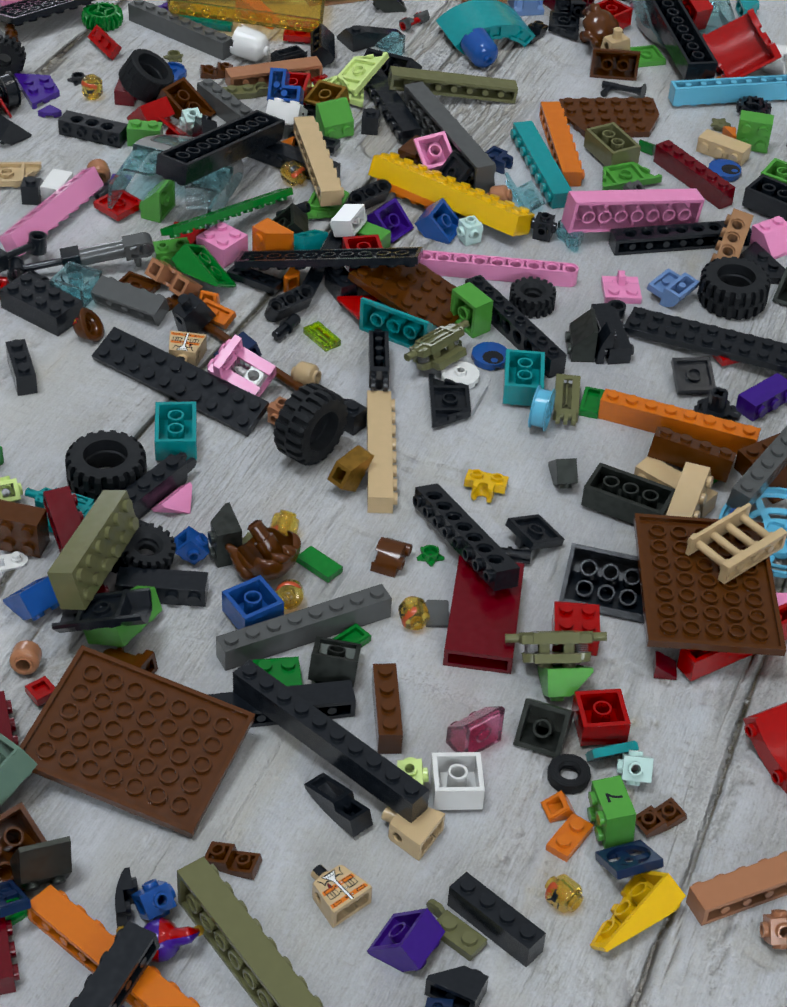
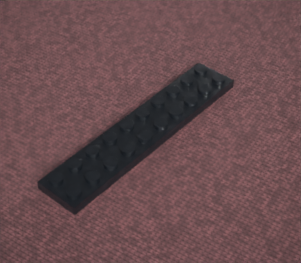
[234,247,423,271]
[624,307,787,374]
[92,327,269,437]

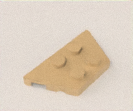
[0,162,42,188]

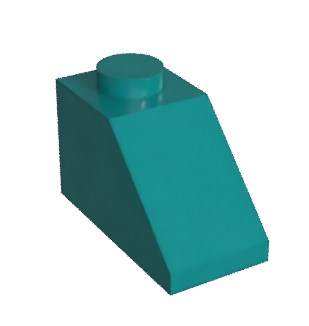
[735,0,760,17]
[294,229,328,250]

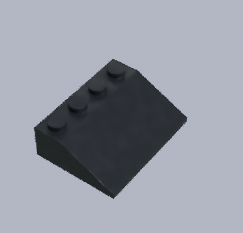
[559,543,644,624]

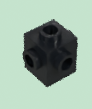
[531,212,557,242]

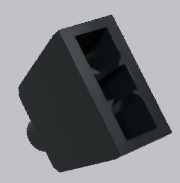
[172,293,216,333]

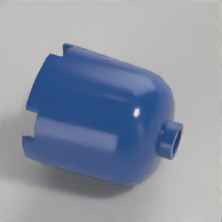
[460,28,498,68]

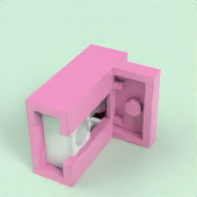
[207,334,277,397]

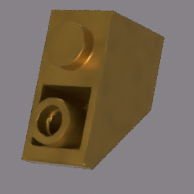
[327,445,374,492]

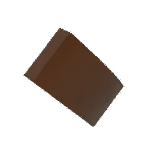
[199,62,233,79]
[635,797,687,838]
[204,841,263,880]

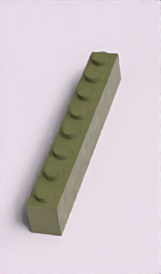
[388,66,518,104]

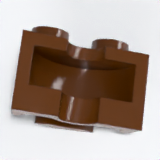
[370,537,413,578]

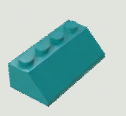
[359,297,437,348]

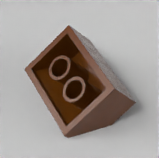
[590,48,641,81]

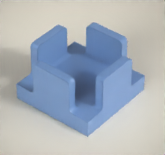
[508,0,544,16]

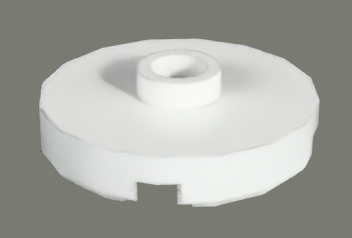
[441,361,480,389]

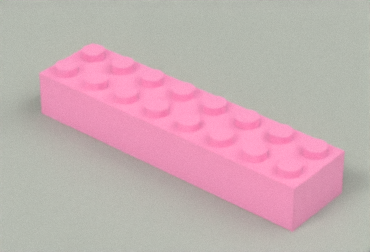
[561,188,705,233]

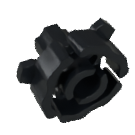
[693,387,742,422]

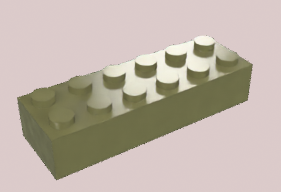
[47,490,139,610]

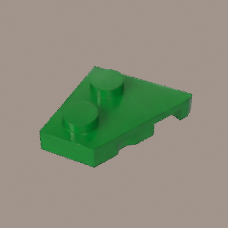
[253,656,302,686]

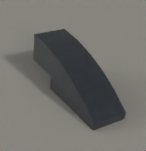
[304,773,373,837]

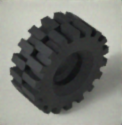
[0,35,26,76]
[509,276,557,319]
[119,522,176,570]

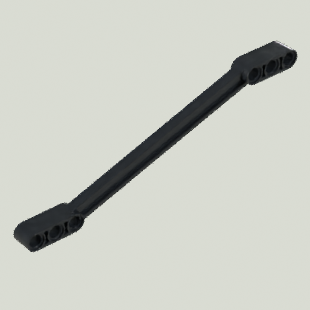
[264,179,392,322]

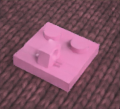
[601,270,642,304]

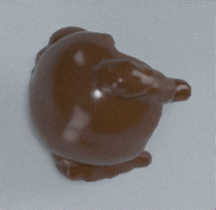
[580,3,624,48]
[225,520,301,581]

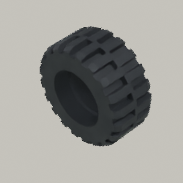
[697,256,771,320]
[273,383,348,466]
[65,430,147,503]

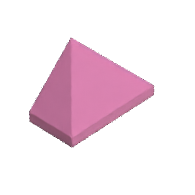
[151,482,192,514]

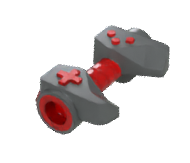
[399,10,430,31]

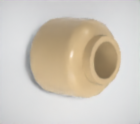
[291,361,321,385]

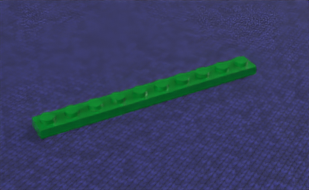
[160,187,293,238]

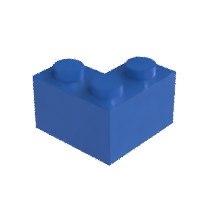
[267,68,305,105]

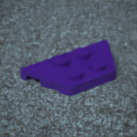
[14,73,60,109]

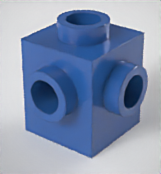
[174,526,209,565]
[131,879,177,921]

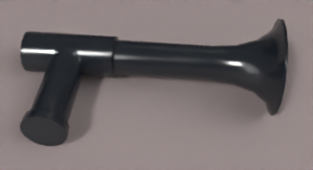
[600,81,647,98]

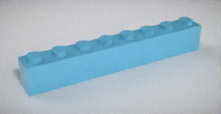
[668,74,787,107]

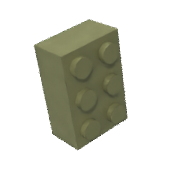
[584,122,641,166]

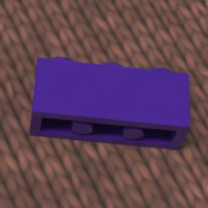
[736,373,787,422]

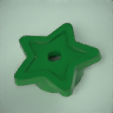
[417,545,445,567]

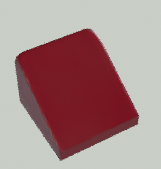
[653,651,677,680]

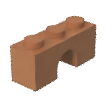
[144,257,203,297]

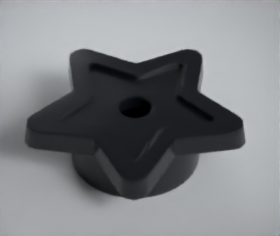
[67,72,87,86]

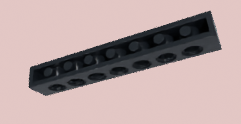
[609,221,752,256]
[465,275,567,378]
[413,483,520,591]

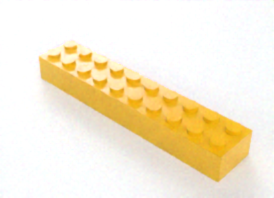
[368,152,535,236]

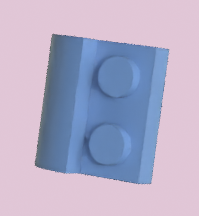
[647,268,700,307]

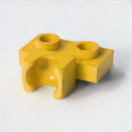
[464,469,509,503]

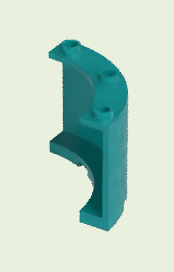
[436,0,535,55]

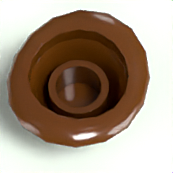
[73,307,105,342]

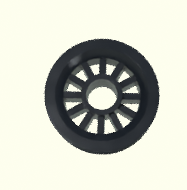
[0,71,21,109]

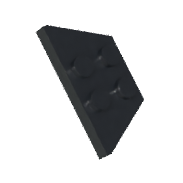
[548,10,580,40]
[739,242,785,284]
[428,373,471,428]

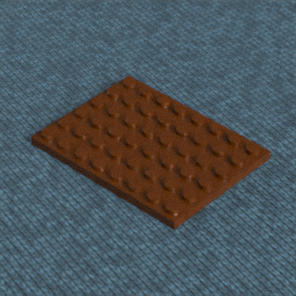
[633,513,786,656]
[19,645,255,838]

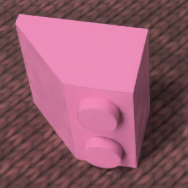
[413,131,452,171]
[750,216,787,259]

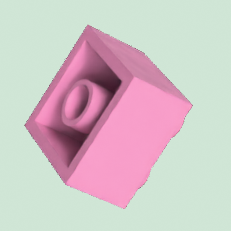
[196,221,248,268]

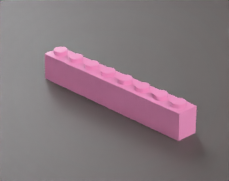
[0,166,104,256]

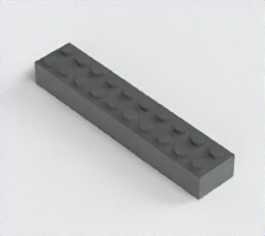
[404,81,496,193]

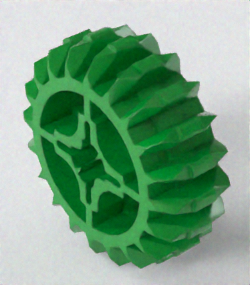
[81,2,123,32]

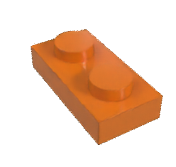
[203,298,236,330]
[545,813,594,862]

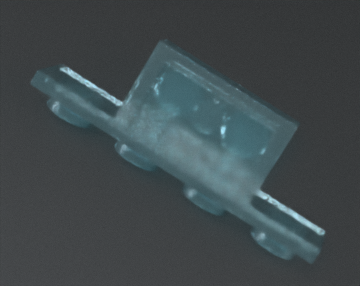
[504,172,545,218]

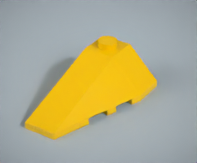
[590,871,686,952]

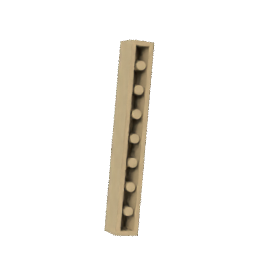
[293,116,345,207]
[366,390,398,514]

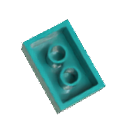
[502,349,545,406]
[154,401,197,461]

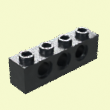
[58,110,128,148]

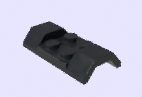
[52,588,152,633]

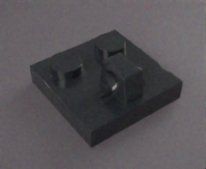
[439,151,473,184]
[671,357,716,395]
[505,514,565,550]

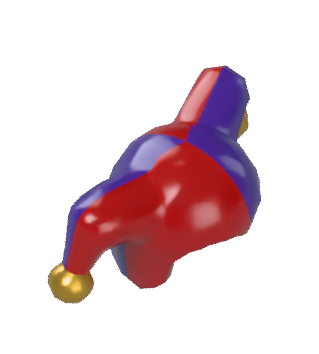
[116,918,205,963]

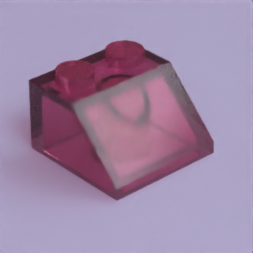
[446,706,505,752]

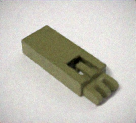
[553,374,581,426]

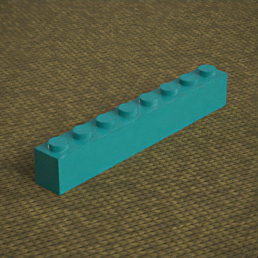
[510,121,572,209]

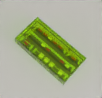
[303,321,341,352]

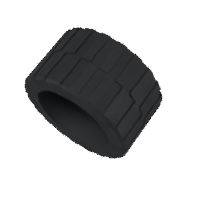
[118,49,174,103]

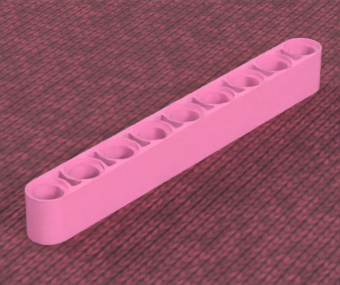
[420,250,579,287]

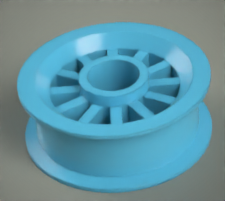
[528,385,556,432]

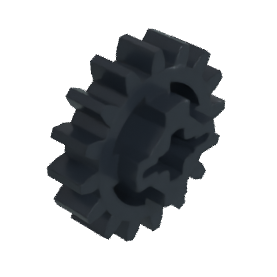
[736,96,772,115]

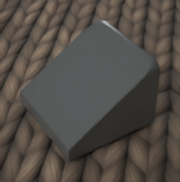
[425,600,449,627]

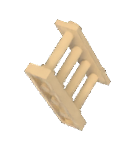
[685,503,787,584]

